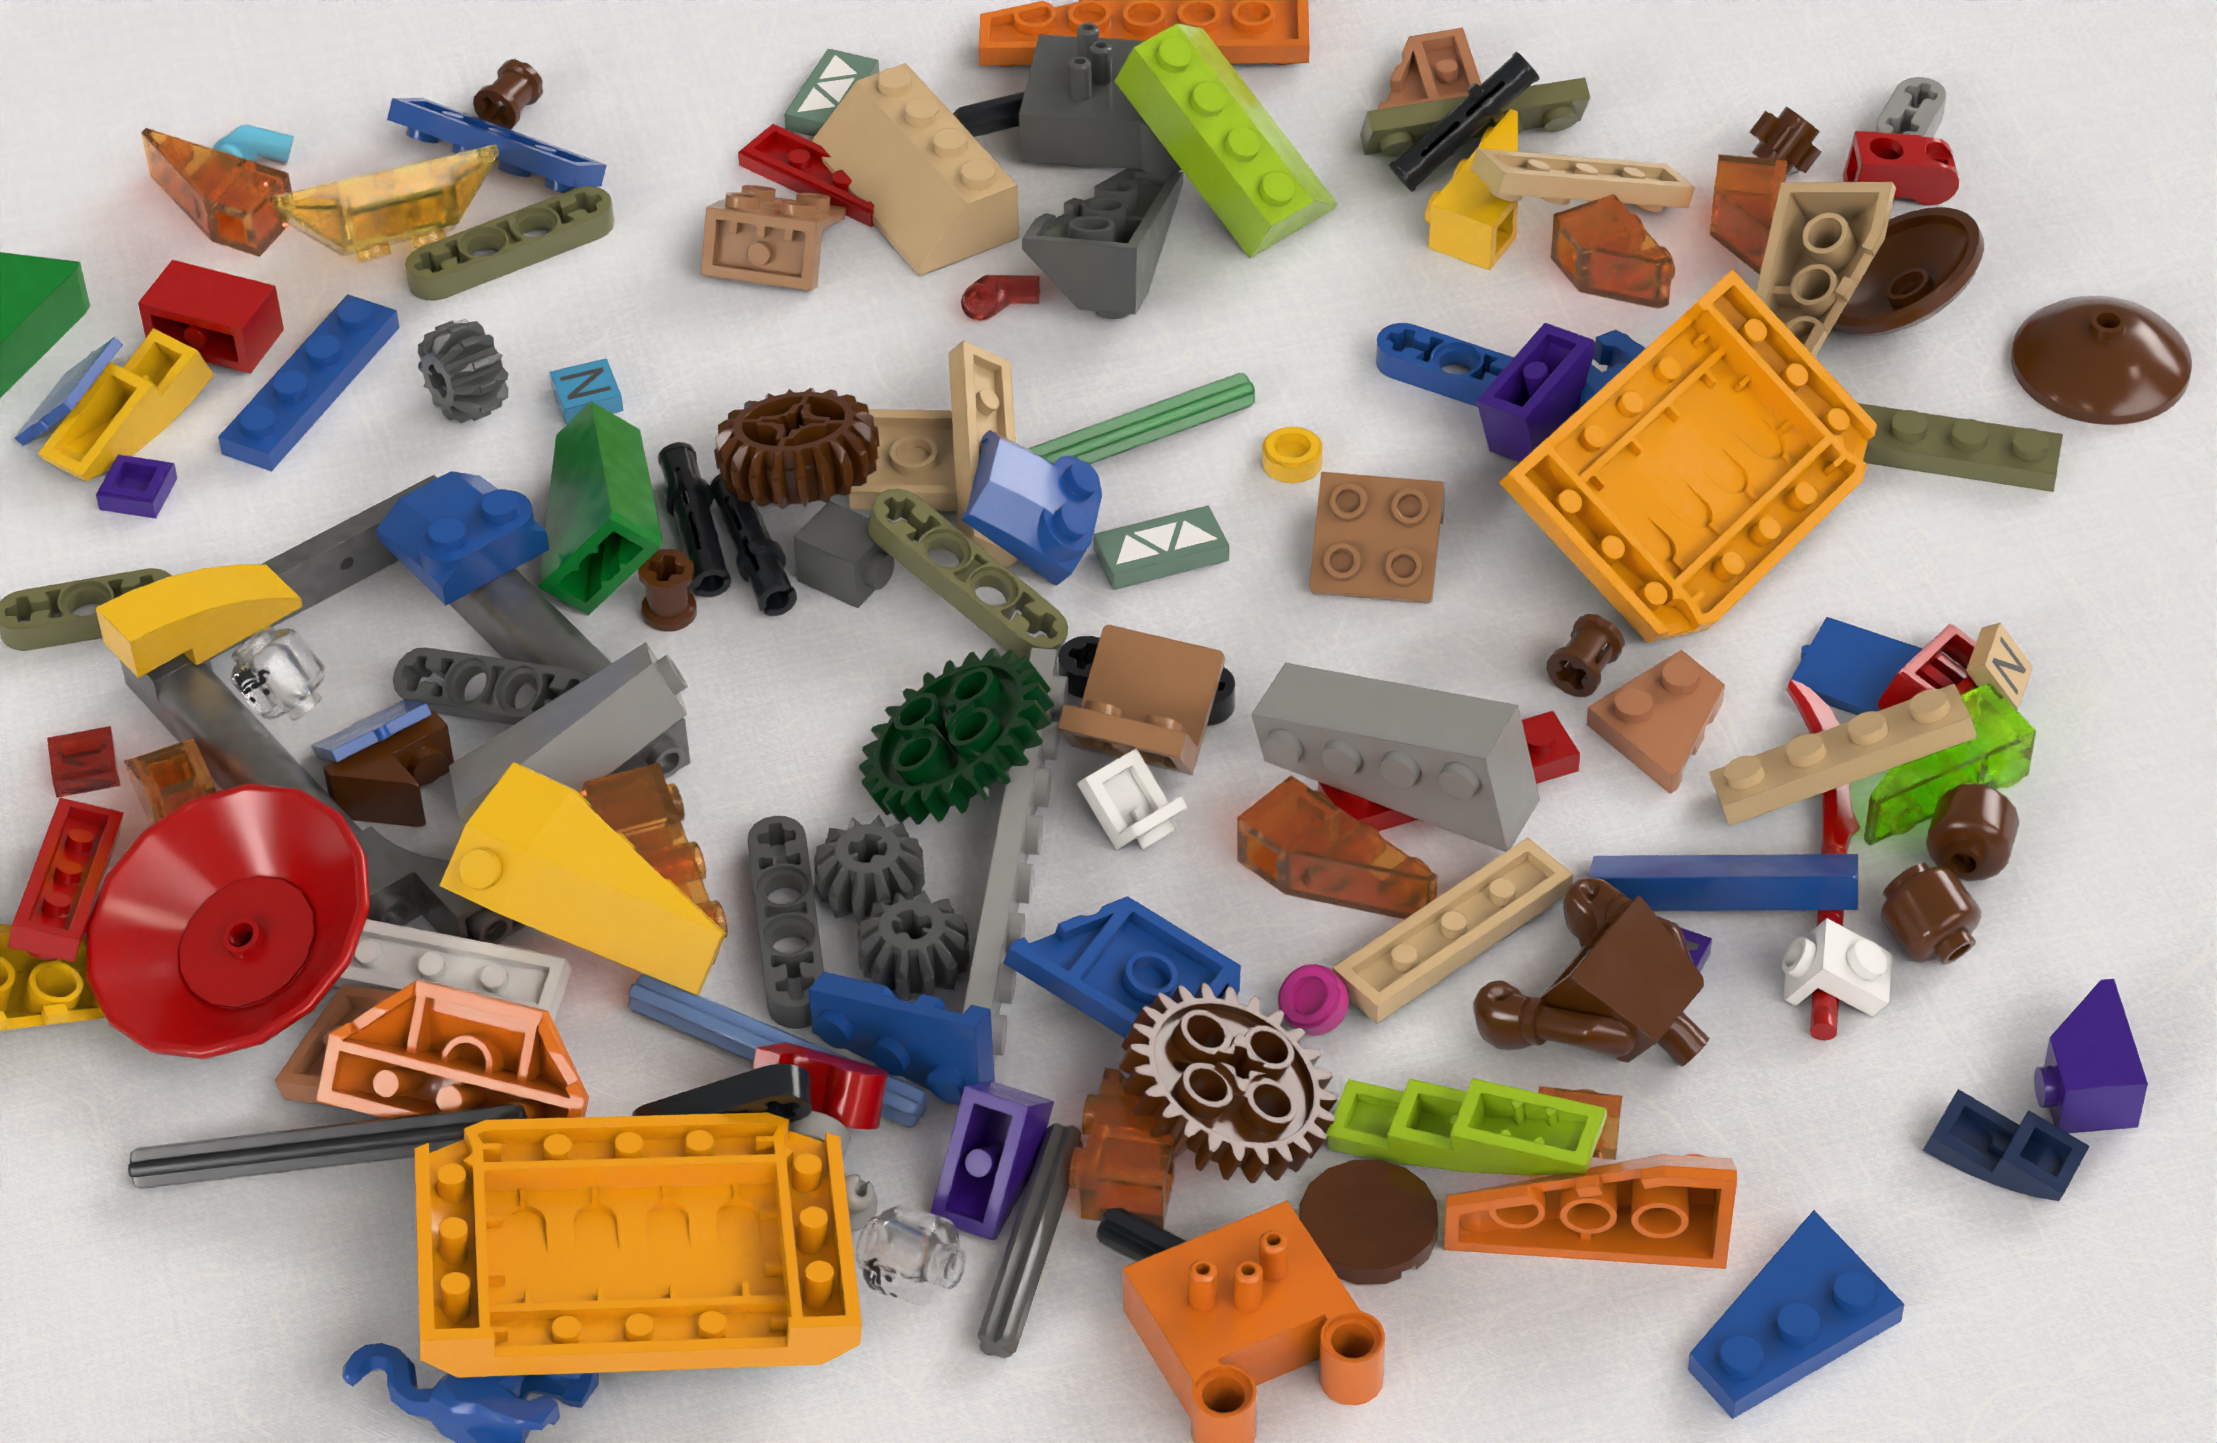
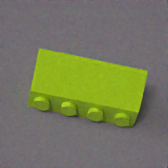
[1114,23,1338,258]

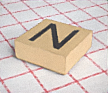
[1966,622,2033,715]

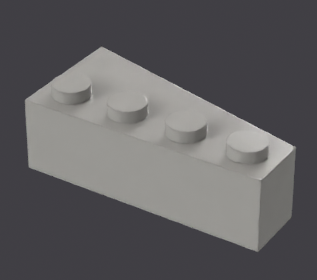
[1251,663,1540,852]

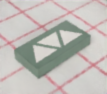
[784,48,879,136]
[1093,505,1229,590]

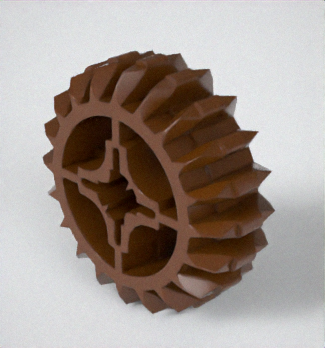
[714,388,880,509]

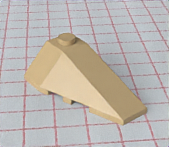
[1756,182,1896,357]

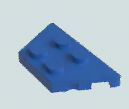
[1004,896,1241,1038]

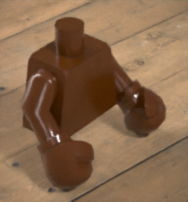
[1473,877,1710,1067]

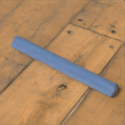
[628,974,928,1127]

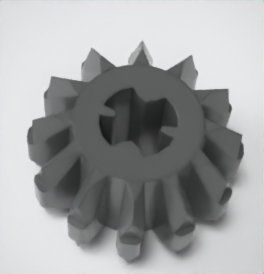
[418,319,509,423]
[814,815,925,926]
[857,890,970,1001]

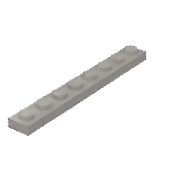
[963,648,1068,1056]

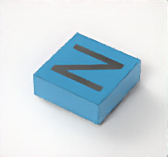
[550,358,624,425]

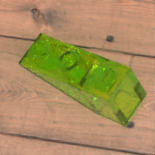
[1864,683,2036,846]

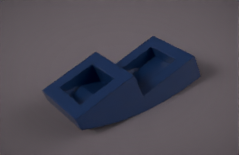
[1922,1089,2090,1201]

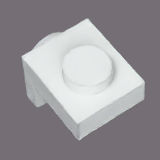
[1077,748,1188,851]
[1782,918,1892,1017]

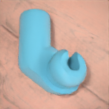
[211,125,294,175]

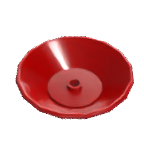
[85,783,370,1060]

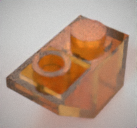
[1710,154,1787,275]
[1551,194,1675,309]
[123,738,216,826]
[1069,1068,1175,1229]

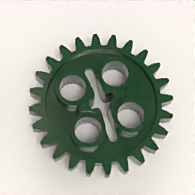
[859,648,1054,825]

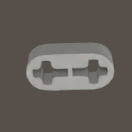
[1876,77,1946,137]

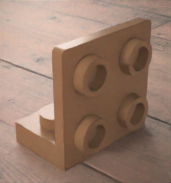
[701,185,846,291]
[1309,472,1445,604]
[1057,625,1225,775]

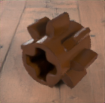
[1749,107,1822,178]

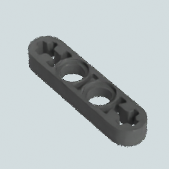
[393,647,591,725]
[747,816,824,1029]

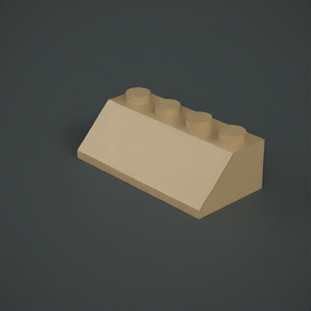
[812,63,1019,276]

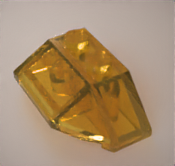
[269,144,499,262]

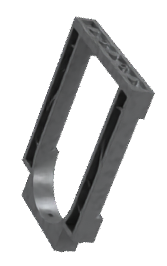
[120,475,690,944]

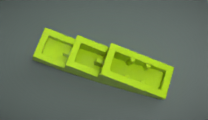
[1326,1078,1607,1176]

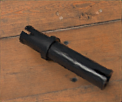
[1388,51,1540,192]
[657,442,732,597]
[710,474,797,616]

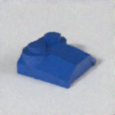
[961,430,1102,586]
[376,471,550,606]

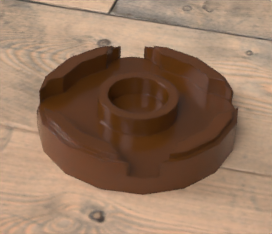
[1299,1160,1438,1285]

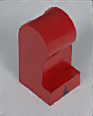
[1843,131,1959,206]
[753,1042,888,1130]

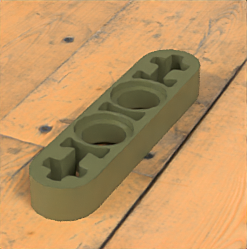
[405,186,614,301]
[867,489,1068,660]

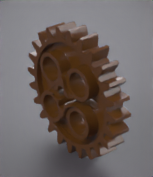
[1118,983,1337,1183]

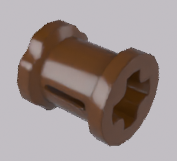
[473,59,543,130]
[638,549,697,631]
[1546,614,1625,697]

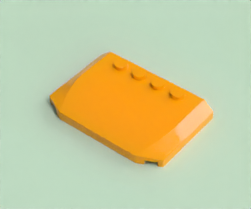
[1499,269,1877,643]
[415,1112,862,1378]

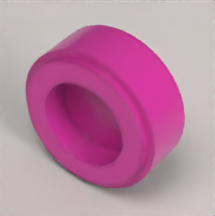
[1278,964,1349,1036]

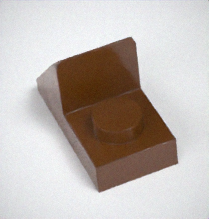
[323,710,454,827]

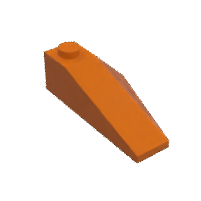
[1444,1154,1737,1269]

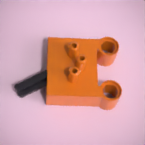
[1096,1200,1385,1443]

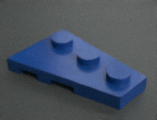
[808,972,995,1105]
[1688,1210,1904,1419]

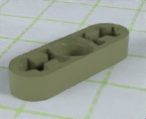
[0,568,172,651]

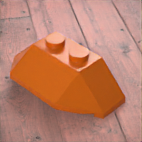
[316,979,589,1119]

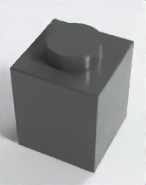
[794,501,895,608]

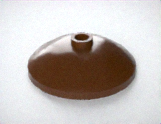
[1833,207,1984,336]
[2011,296,2192,425]

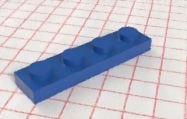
[387,98,607,193]
[218,294,400,472]

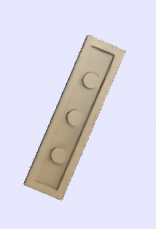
[1471,148,1695,212]
[948,341,1018,568]
[1709,684,1977,826]
[1332,837,1574,1024]

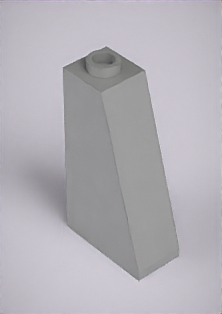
[449,642,688,825]

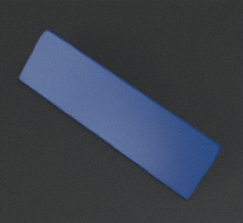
[1589,854,1858,911]

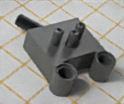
[953,23,1182,175]

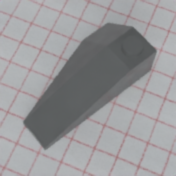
[1022,168,1183,319]

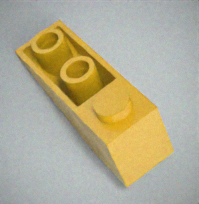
[1425,109,1518,270]

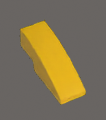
[38,328,214,482]
[96,564,303,678]

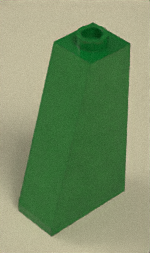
[0,252,90,398]
[538,401,662,615]

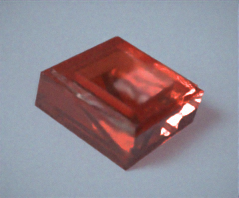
[47,726,121,798]

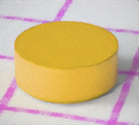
[1262,427,1323,483]

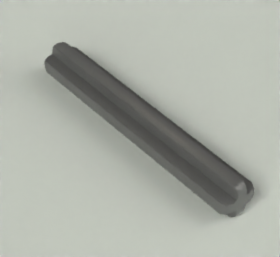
[977,1123,1083,1358]

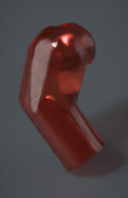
[961,275,1040,321]

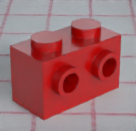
[138,260,284,374]

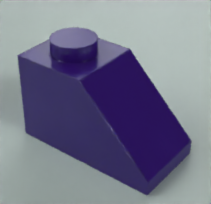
[1476,323,1596,462]
[2034,979,2148,1134]
[929,1081,1054,1240]

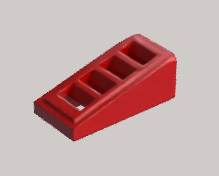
[1878,624,1978,710]

